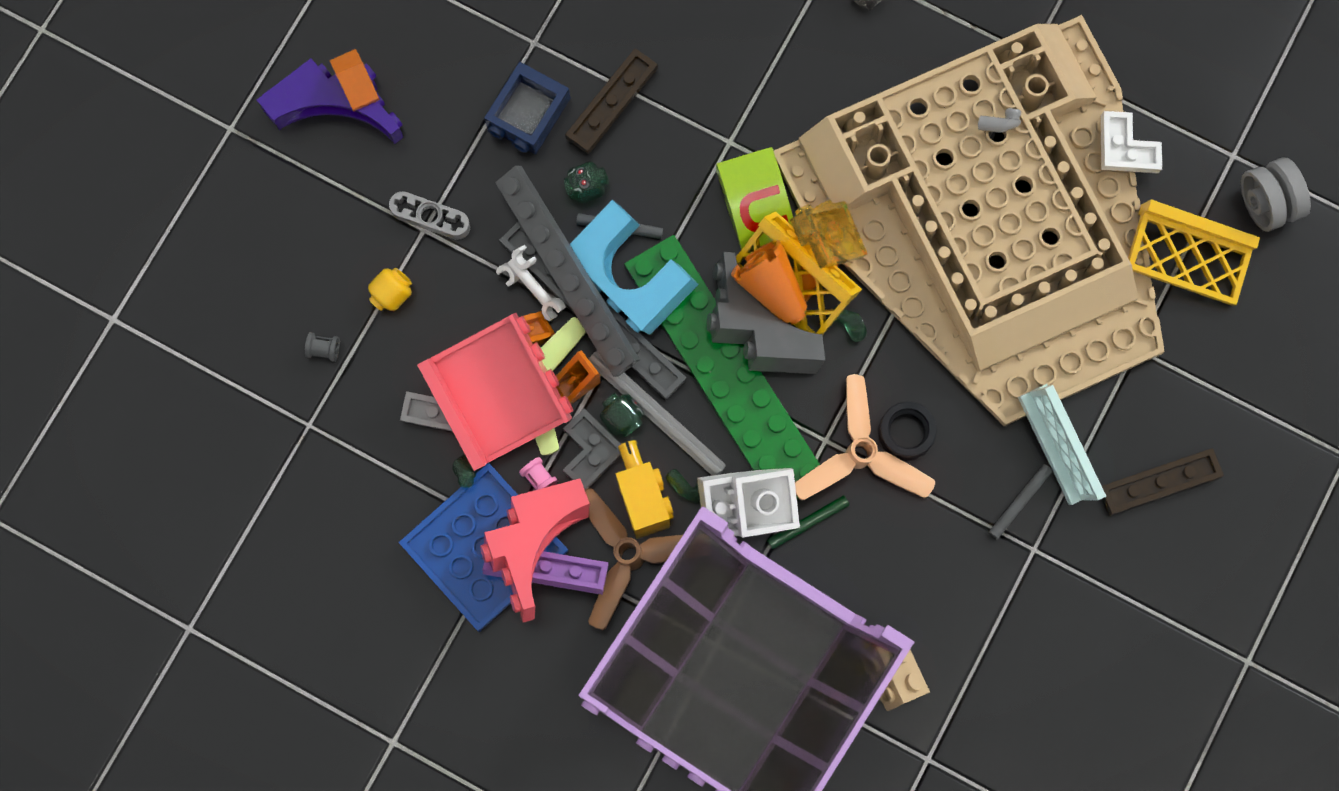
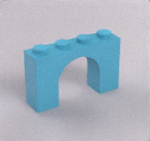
[570,200,699,335]

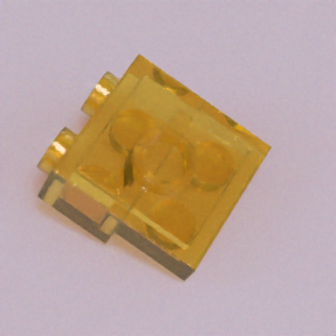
[790,200,868,269]

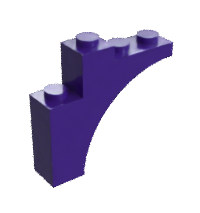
[257,58,403,144]

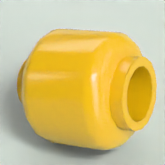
[368,268,412,311]

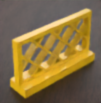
[1128,199,1260,306]
[736,211,862,336]

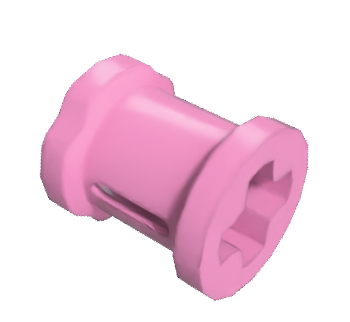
[519,457,558,490]

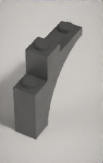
[707,252,825,374]

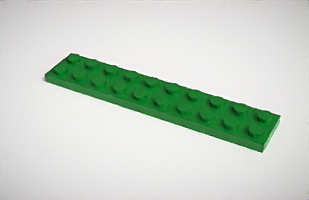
[624,235,820,499]

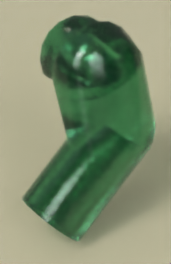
[834,306,867,342]
[452,453,476,488]

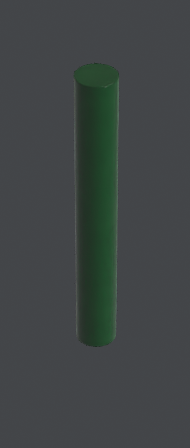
[767,495,850,550]

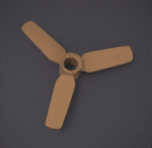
[585,488,710,630]

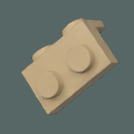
[862,647,930,711]

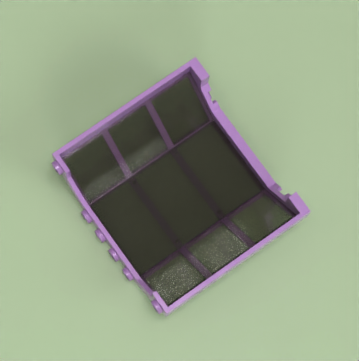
[578,506,914,791]

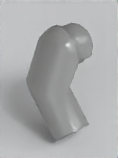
[978,108,1022,133]

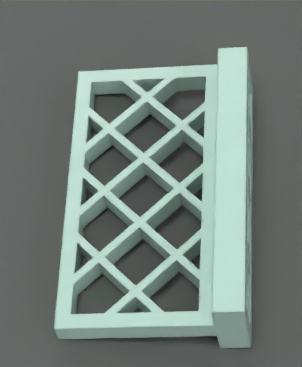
[1018,384,1106,505]

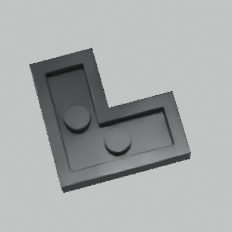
[563,409,621,491]

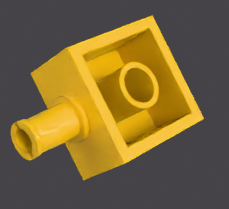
[615,440,674,539]

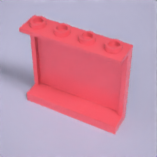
[417,313,573,471]

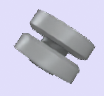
[1241,157,1311,232]

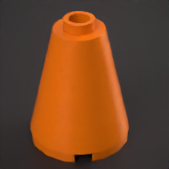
[731,240,807,325]

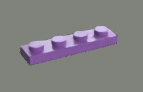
[483,551,608,595]

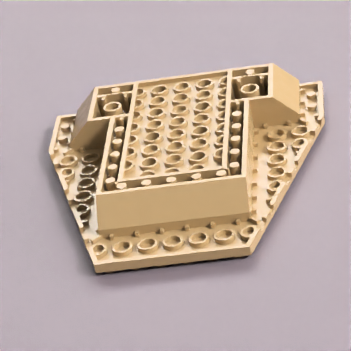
[774,15,1165,426]

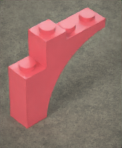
[480,479,590,622]

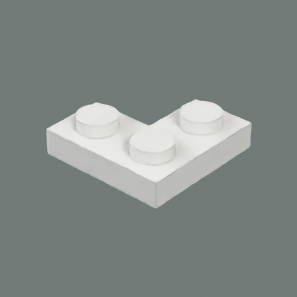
[1101,111,1162,173]

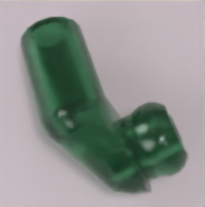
[665,469,700,504]

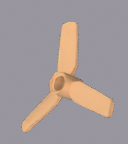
[795,374,935,500]

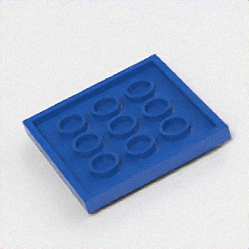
[398,463,569,632]

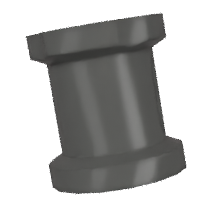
[305,332,340,362]

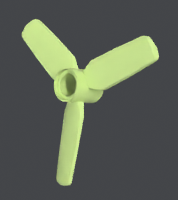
[535,317,586,456]

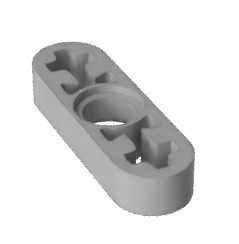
[389,192,470,240]

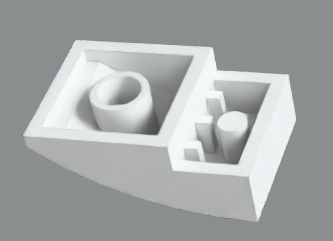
[697,468,800,540]

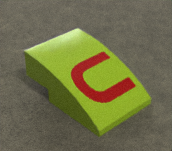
[716,147,796,251]

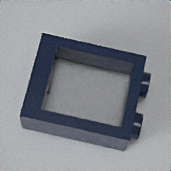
[484,61,571,155]

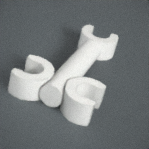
[496,245,566,321]

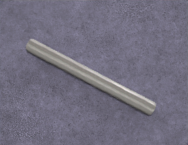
[589,351,726,475]

